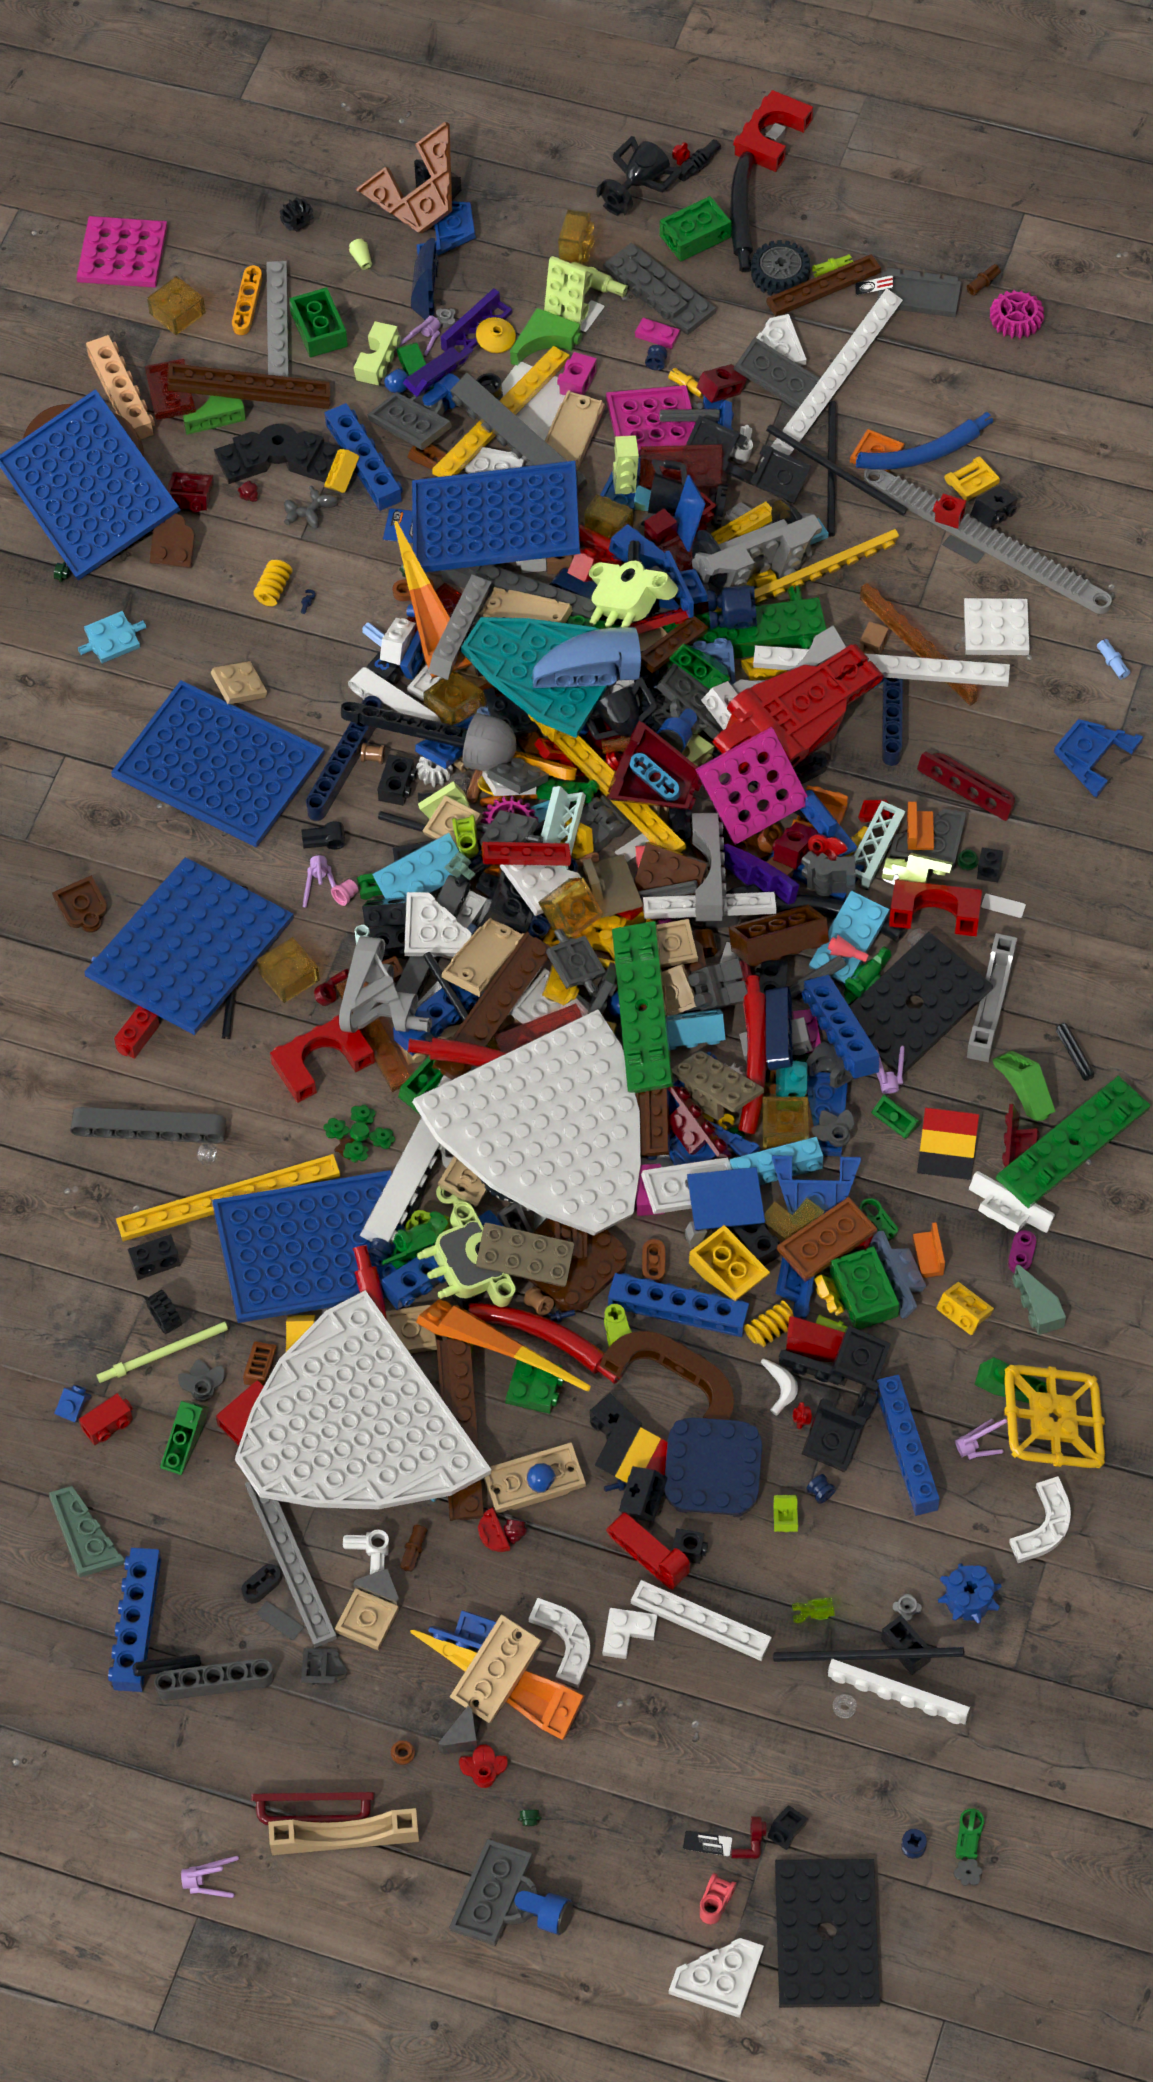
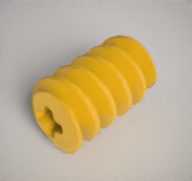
[254,560,293,606]
[744,1301,794,1348]

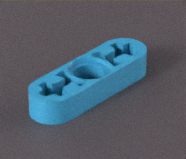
[630,753,681,802]

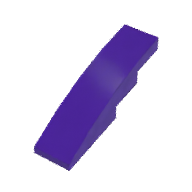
[723,844,799,905]

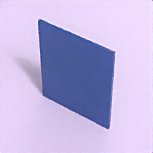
[674,475,706,552]
[687,1167,765,1230]

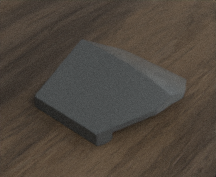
[301,1648,347,1683]

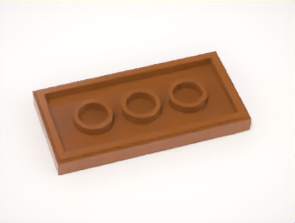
[777,1197,877,1282]

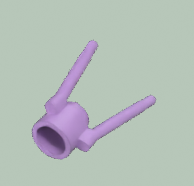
[395,316,441,356]
[303,855,336,908]
[876,1046,905,1094]
[955,1419,1007,1460]
[181,1856,239,1898]

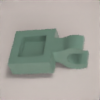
[444,852,475,880]

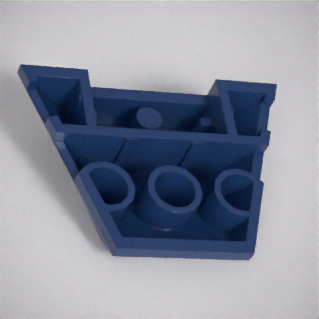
[411,238,439,320]

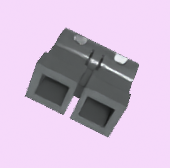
[571,795,632,853]
[802,851,855,898]
[688,958,747,1011]

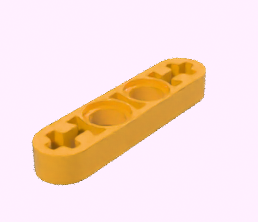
[232,265,262,335]
[512,751,577,780]

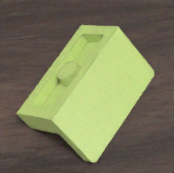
[418,781,470,820]

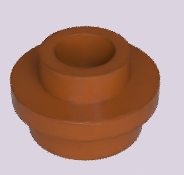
[391,1741,415,1765]

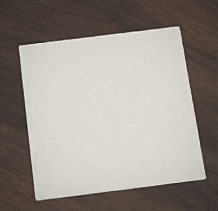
[502,362,565,441]

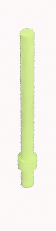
[96,1322,228,1383]

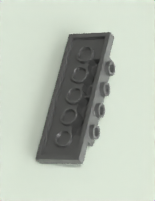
[603,243,716,335]

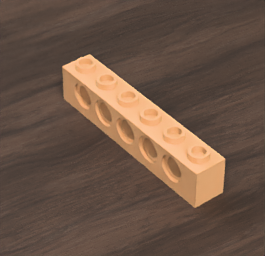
[86,335,155,439]

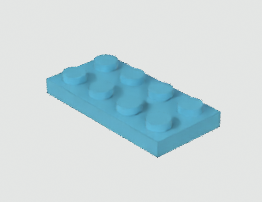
[372,833,460,899]
[809,891,890,985]

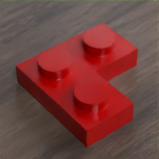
[534,738,585,776]

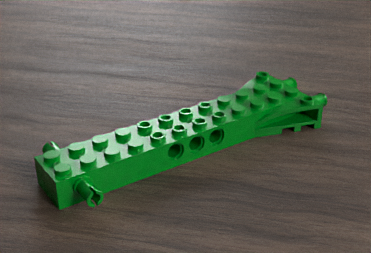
[567,585,827,670]

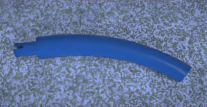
[856,412,993,470]

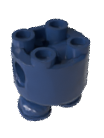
[707,585,757,630]

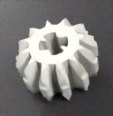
[416,757,453,787]

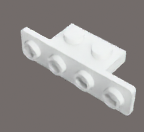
[969,1171,1055,1233]

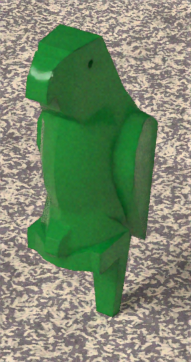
[844,946,891,1006]
[382,1211,448,1265]

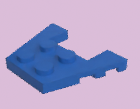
[416,201,476,255]
[1054,719,1143,798]
[669,1120,760,1166]
[772,1155,861,1225]

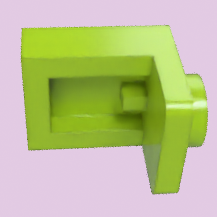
[773,1495,798,1532]

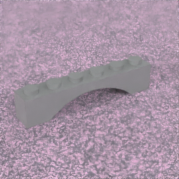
[428,575,491,680]
[731,625,846,694]
[692,813,727,921]
[967,933,1017,1063]

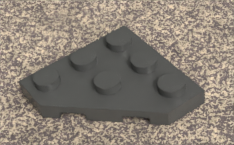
[890,809,966,871]

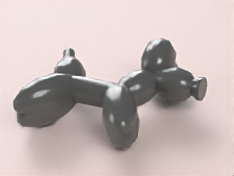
[284,486,338,528]

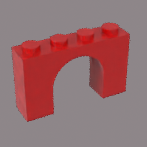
[733,90,813,172]
[889,880,982,937]
[270,1015,375,1103]

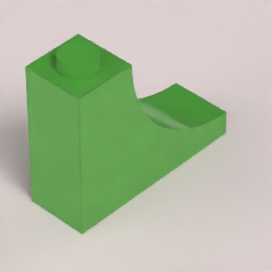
[510,308,582,366]
[183,396,246,435]
[992,1051,1056,1121]

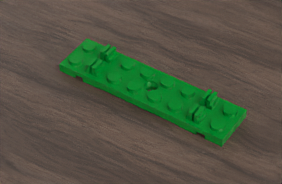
[612,921,674,1093]
[996,1076,1151,1209]

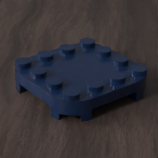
[664,1417,762,1517]

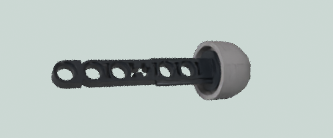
[340,702,516,771]

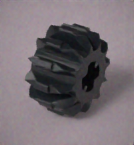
[279,197,314,232]

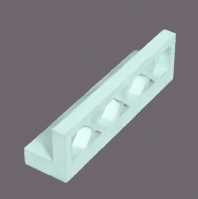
[541,786,586,869]
[854,801,905,890]

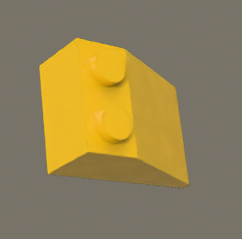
[689,1225,770,1301]

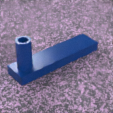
[400,604,424,679]

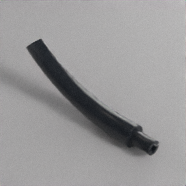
[730,151,755,272]
[775,894,907,942]

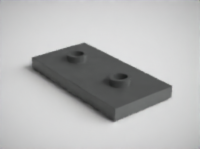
[734,337,820,410]

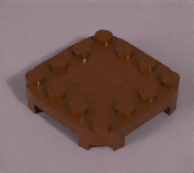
[523,1219,627,1312]

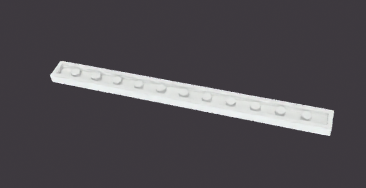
[761,288,903,462]
[753,645,1010,687]

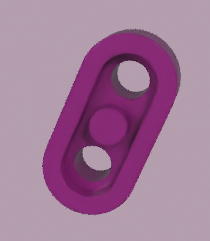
[1008,1230,1036,1273]

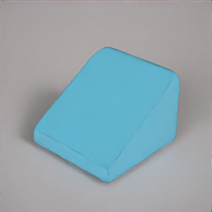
[634,485,651,511]

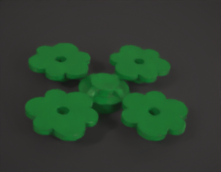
[323,1105,395,1163]

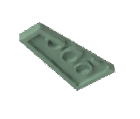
[49,1486,125,1577]

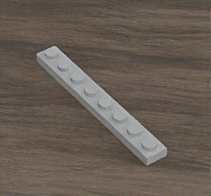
[267,261,289,377]
[245,1482,337,1648]

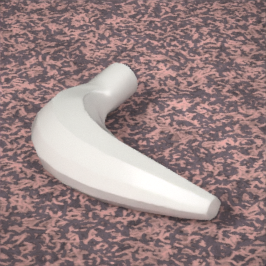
[761,1359,798,1416]

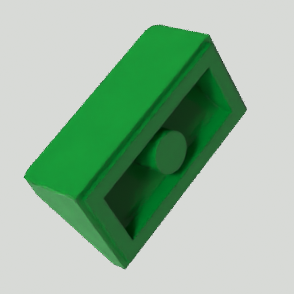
[871,1095,922,1139]

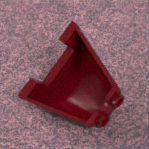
[606,721,702,810]

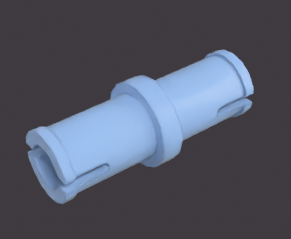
[1097,639,1131,680]

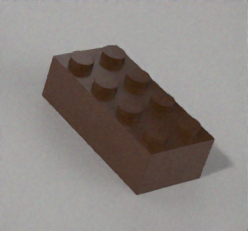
[728,904,829,966]

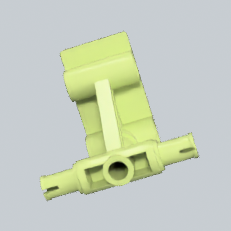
[544,256,628,327]

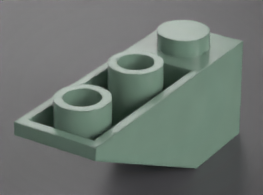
[1012,1265,1066,1335]

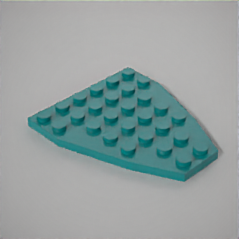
[461,617,609,738]

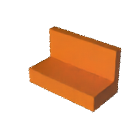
[907,802,934,850]
[913,1222,945,1278]

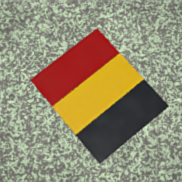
[917,1108,979,1180]
[595,1416,668,1483]

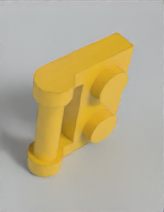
[944,456,1000,502]

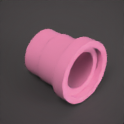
[331,879,358,906]

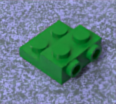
[505,1360,564,1414]

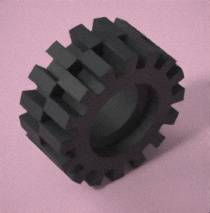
[145,1289,182,1334]

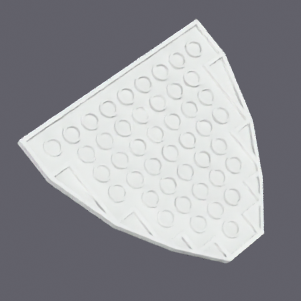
[412,1010,641,1235]
[235,1290,491,1509]

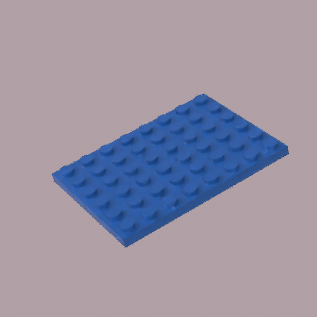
[0,389,181,581]
[412,461,580,572]
[111,680,325,848]
[85,857,294,1035]
[212,1170,414,1323]

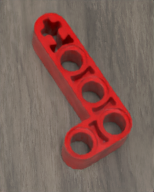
[606,1513,690,1590]

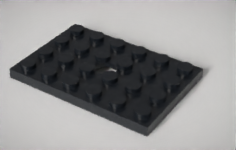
[849,931,993,1076]
[775,1859,880,2008]

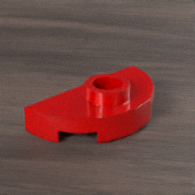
[478,1507,511,1552]

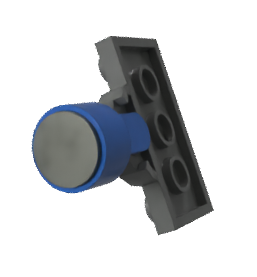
[367,373,460,450]
[656,663,723,753]
[449,1839,573,1946]

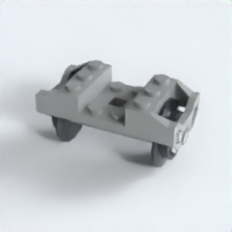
[692,500,823,601]

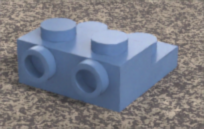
[691,638,736,685]

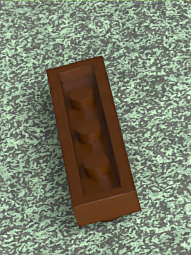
[641,615,709,673]

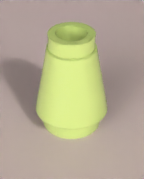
[349,239,372,270]

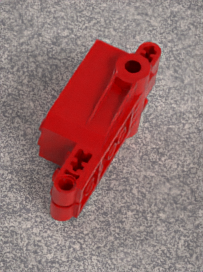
[713,644,884,781]

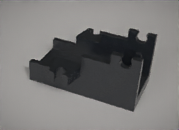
[472,868,533,935]

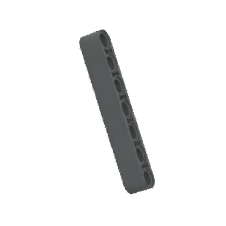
[395,875,471,1000]
[70,1107,226,1144]

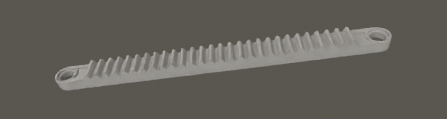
[864,469,1112,614]

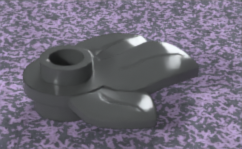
[811,1109,854,1147]
[178,1359,224,1402]

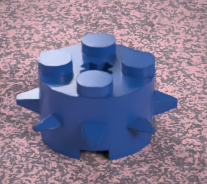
[938,1563,1002,1623]

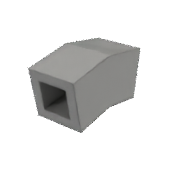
[765,123,786,143]
[685,1221,707,1248]

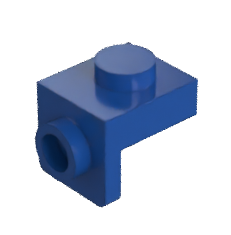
[54,1385,92,1422]

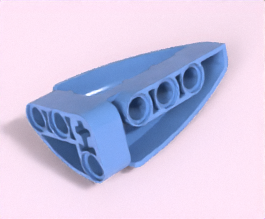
[532,627,641,688]

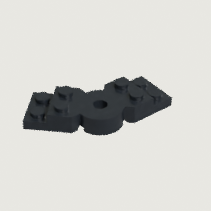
[214,424,343,484]

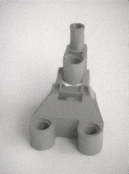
[339,936,432,1033]

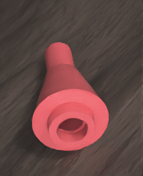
[827,935,869,962]

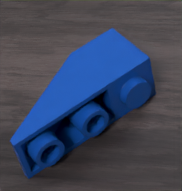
[609,524,668,574]

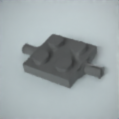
[476,810,543,847]
[546,928,606,995]

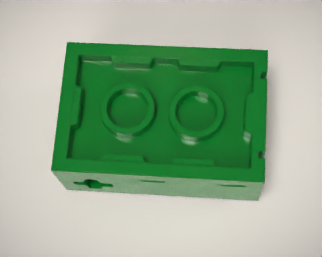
[660,196,731,262]
[830,1247,899,1330]

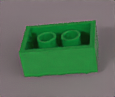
[289,287,348,358]

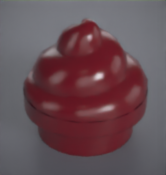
[237,480,258,502]
[503,1519,527,1544]

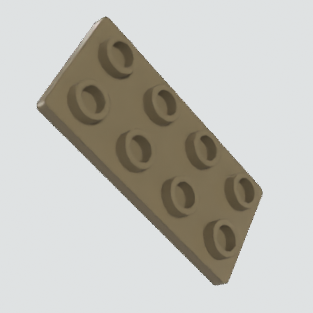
[582,855,643,918]
[672,1051,764,1121]
[476,1223,574,1287]

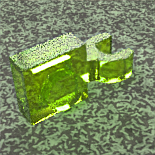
[792,1598,835,1623]

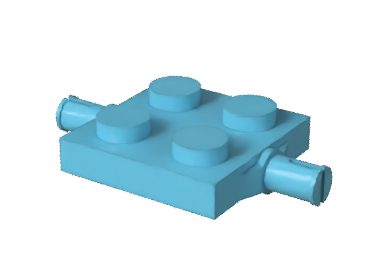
[78,611,146,663]

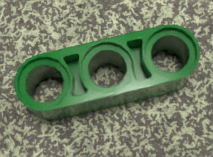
[397,342,434,395]

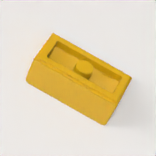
[324,449,359,493]

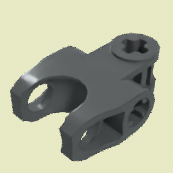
[806,1041,854,1088]

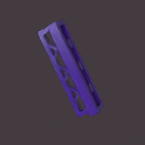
[440,288,512,353]
[403,346,474,397]

